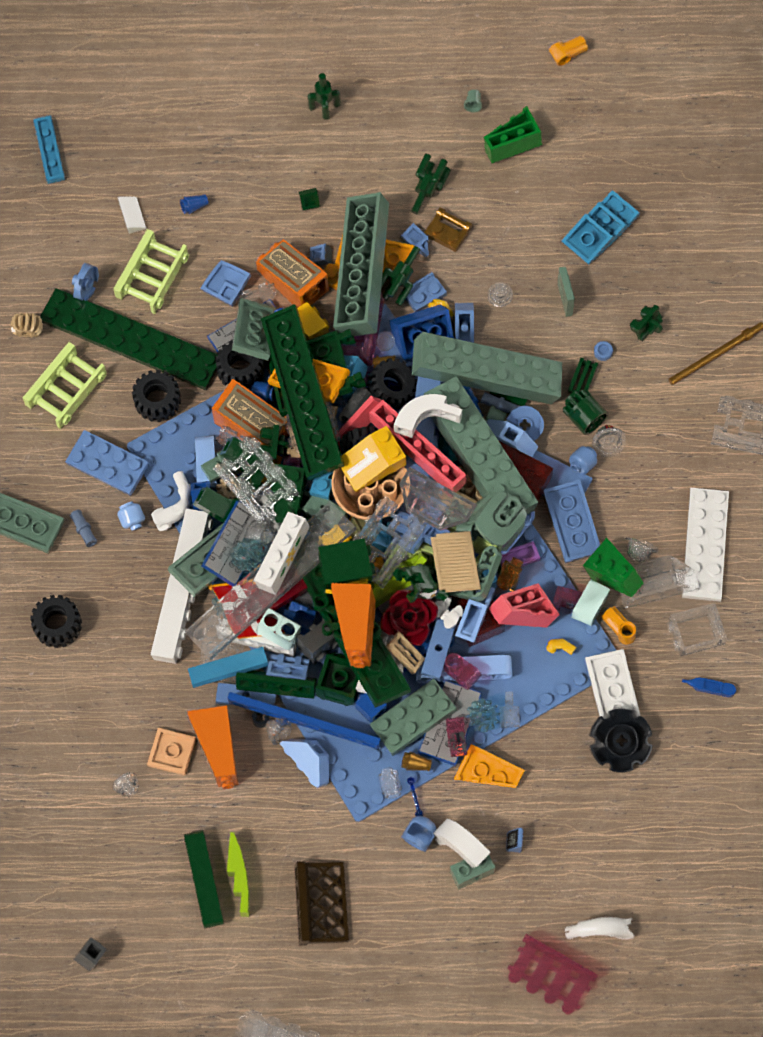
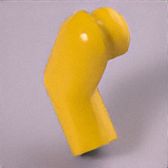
[428,299,455,318]

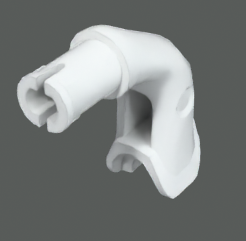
[151,471,192,531]
[565,917,634,940]

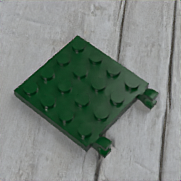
[268,329,366,417]

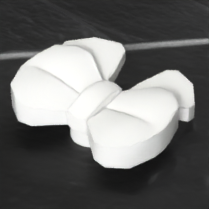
[435,597,463,629]

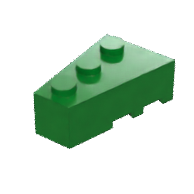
[484,106,542,163]
[583,537,644,597]

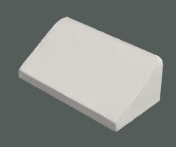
[118,197,146,234]

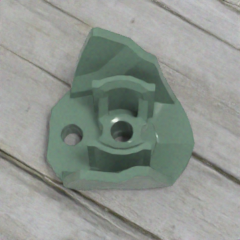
[465,492,527,552]

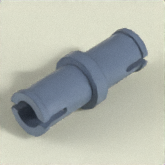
[480,392,519,414]
[70,510,97,547]

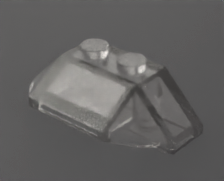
[400,467,477,531]
[620,555,700,609]

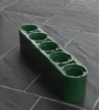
[184,830,224,929]

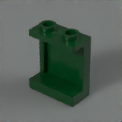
[318,538,375,590]

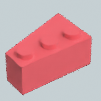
[488,583,560,628]

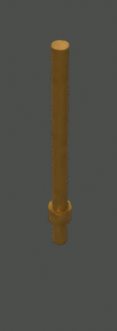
[668,322,763,385]

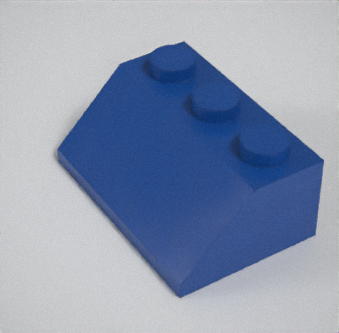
[389,304,454,360]

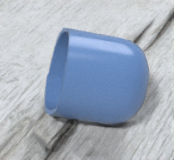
[401,816,437,852]

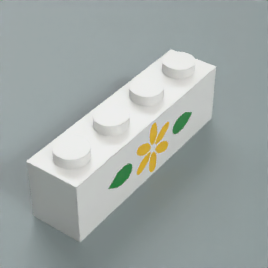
[254,512,310,595]

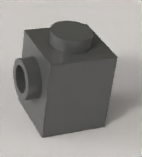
[73,937,107,972]

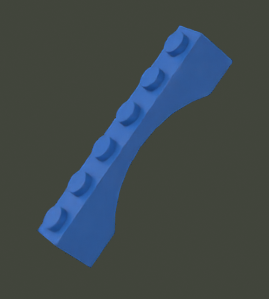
[355,625,455,723]

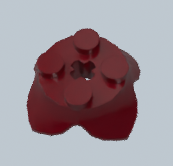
[381,589,438,646]

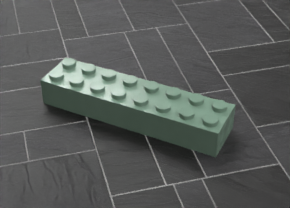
[333,192,389,336]
[412,332,563,405]
[423,377,538,514]

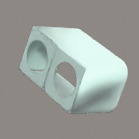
[571,579,610,626]
[256,608,301,650]

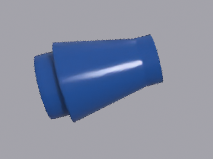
[180,194,209,214]

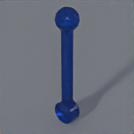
[407,777,423,816]

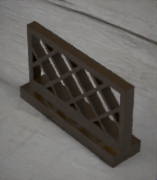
[294,861,349,946]

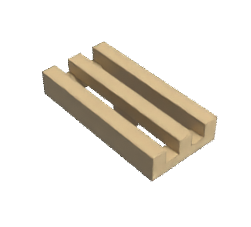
[385,632,425,674]

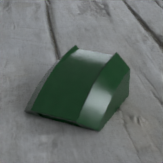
[315,652,359,706]

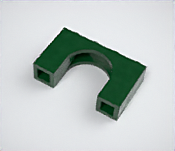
[193,437,273,523]

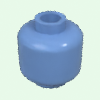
[569,446,597,474]

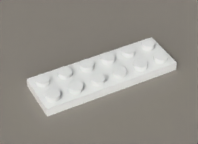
[682,488,729,602]

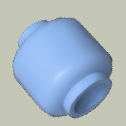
[117,501,145,531]

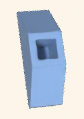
[486,419,538,463]
[280,739,329,788]

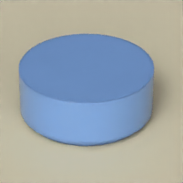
[594,341,613,361]

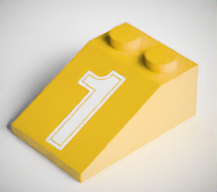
[340,426,406,493]

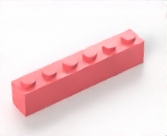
[369,400,466,496]

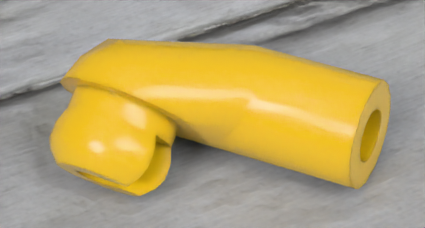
[546,638,577,655]

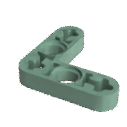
[436,546,502,601]

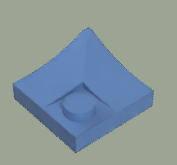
[200,260,251,307]

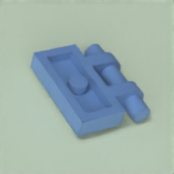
[266,653,310,680]

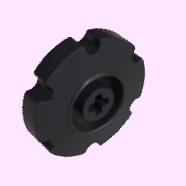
[589,709,653,773]

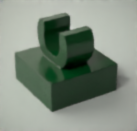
[299,188,320,211]

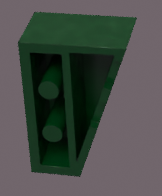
[267,462,307,526]

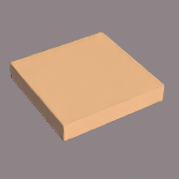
[147,728,196,776]

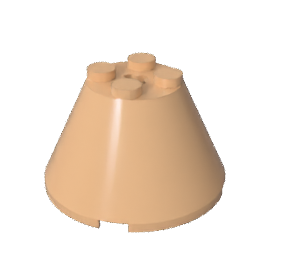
[331,467,409,520]

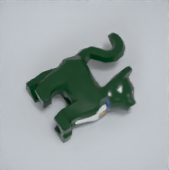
[392,563,449,603]

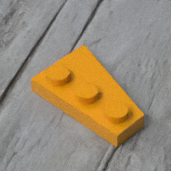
[454,744,525,788]

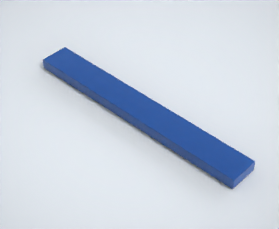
[227,692,381,749]

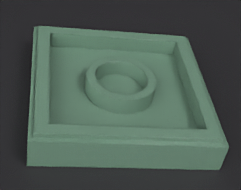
[557,267,575,317]

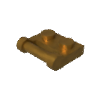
[424,207,473,252]

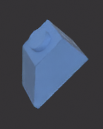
[455,303,474,343]

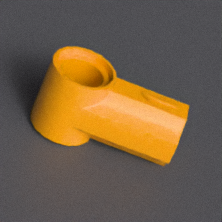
[549,36,588,66]
[601,606,636,645]

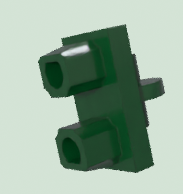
[630,305,663,341]
[258,424,290,462]

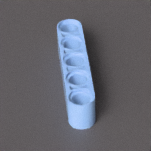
[416,655,513,683]

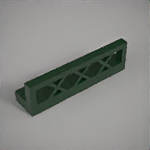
[236,671,317,699]

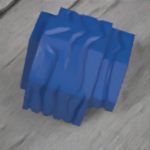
[283,601,316,636]

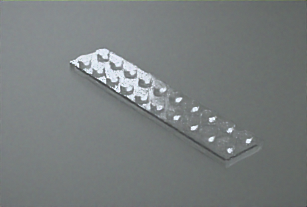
[184,501,357,660]

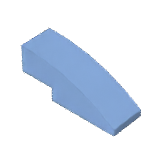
[455,587,495,643]

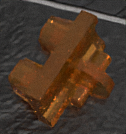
[497,557,523,592]

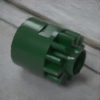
[562,389,608,435]

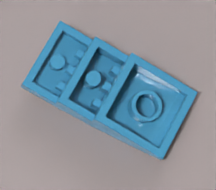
[561,190,640,265]

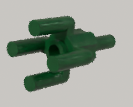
[307,73,341,120]
[411,153,451,214]
[381,246,421,306]

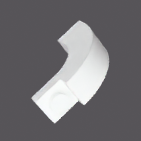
[394,394,462,438]
[433,819,490,867]

